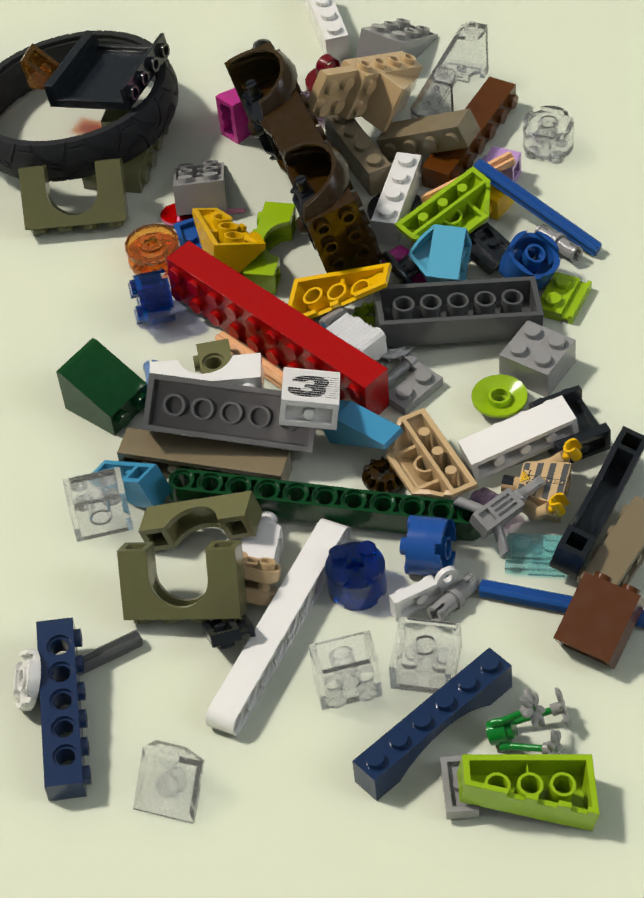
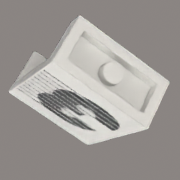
[279,367,340,430]

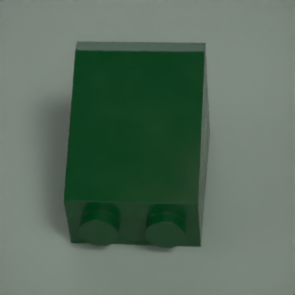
[56,338,147,436]

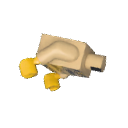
[501,438,582,523]

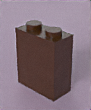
[553,571,644,669]

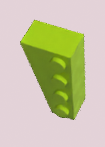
[457,754,600,831]

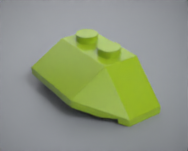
[395,166,491,242]

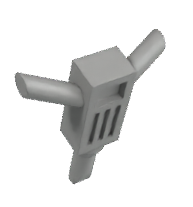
[452,475,546,558]

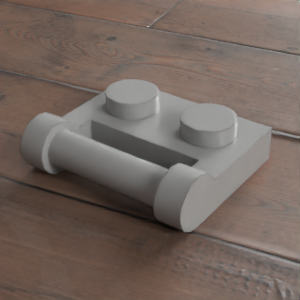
[388,353,443,415]

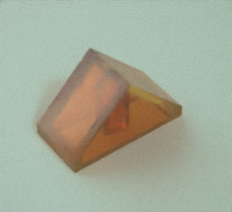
[20,43,60,90]

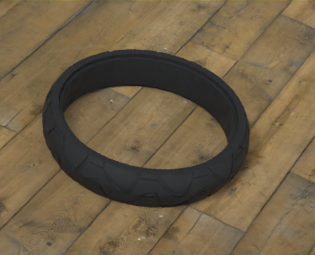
[0,30,179,182]

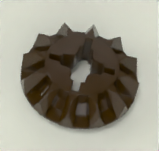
[362,455,404,493]

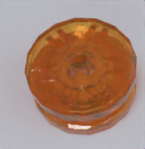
[125,223,180,278]

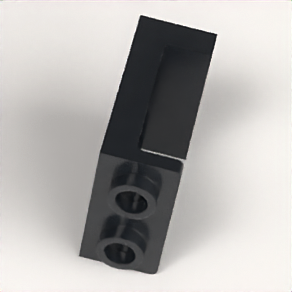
[529,385,611,463]

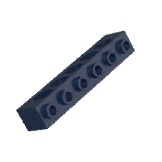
[36,617,92,801]

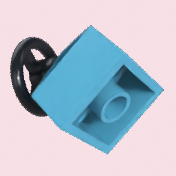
[382,224,472,284]

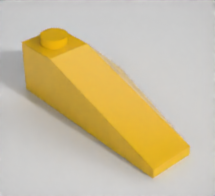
[192,208,266,273]
[288,262,392,319]

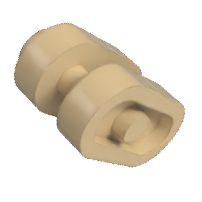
[243,551,281,606]

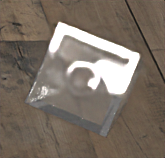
[133,740,205,824]

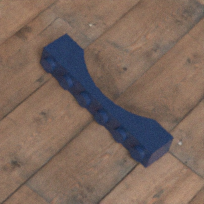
[352,647,512,801]

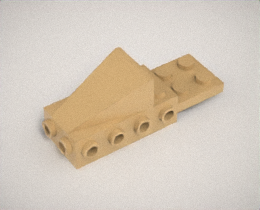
[307,51,423,133]

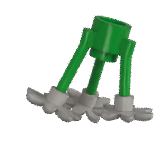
[486,687,570,754]

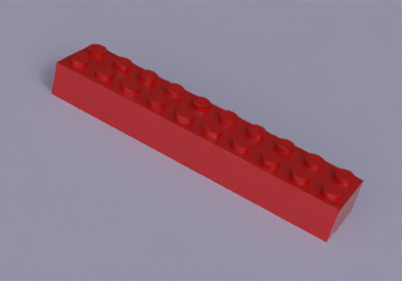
[166,241,390,415]

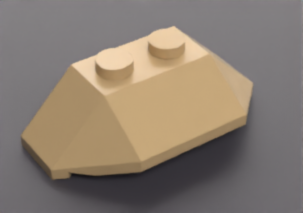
[386,408,478,499]

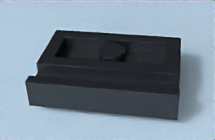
[469,222,510,275]
[201,614,256,649]

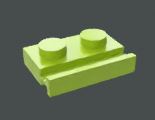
[540,272,592,325]

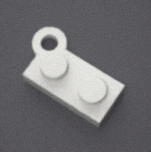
[389,566,458,622]

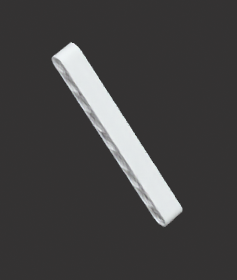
[206,518,351,736]

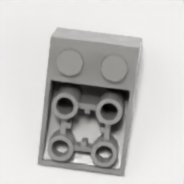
[356,18,438,59]
[173,160,228,216]

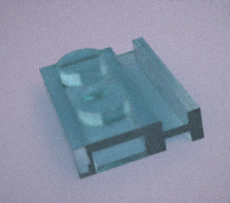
[505,533,565,577]

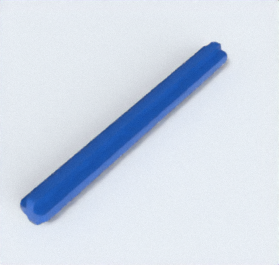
[474,159,602,256]
[479,579,644,628]

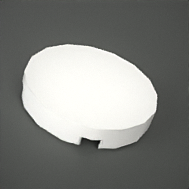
[13,648,41,711]

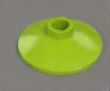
[471,374,528,418]

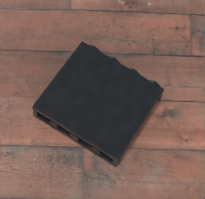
[44,30,170,111]

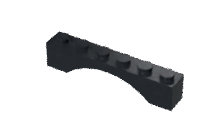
[549,426,644,579]

